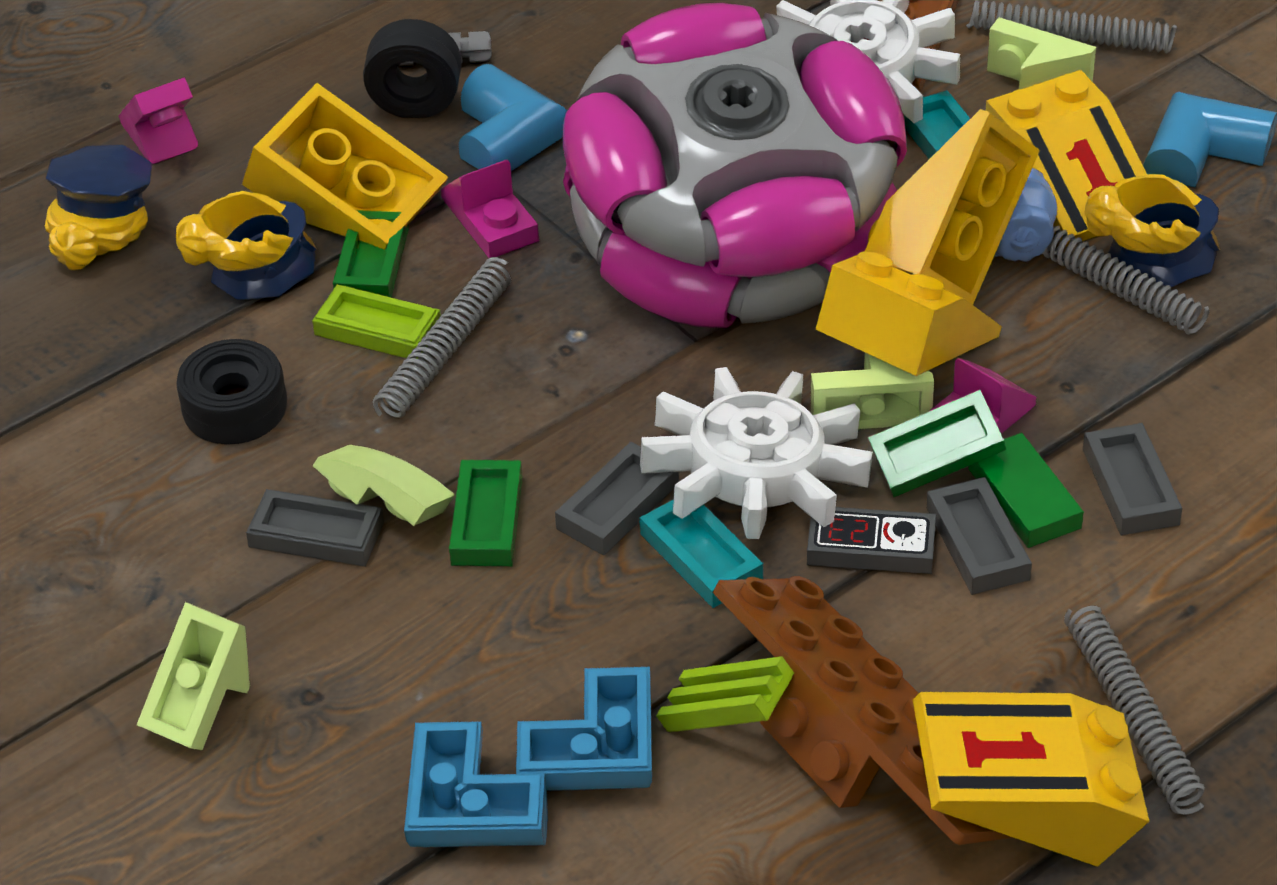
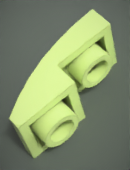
[313,445,455,526]

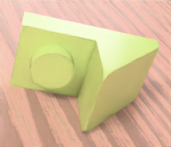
[987,17,1096,89]
[811,353,934,429]
[137,602,250,750]

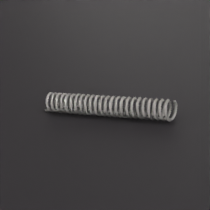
[966,0,1177,54]
[1042,226,1209,335]
[373,257,511,418]
[1064,606,1205,815]

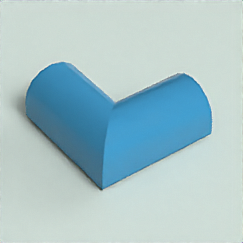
[459,64,568,171]
[1143,92,1277,187]
[516,667,652,791]
[404,722,548,847]

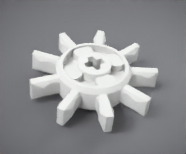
[776,0,960,123]
[640,367,873,539]

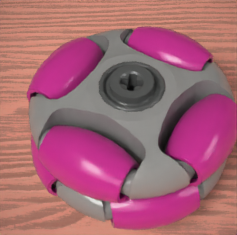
[563,3,907,328]

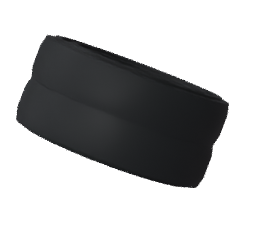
[363,19,462,118]
[177,339,287,444]

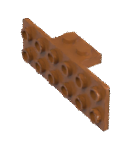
[713,576,1013,845]

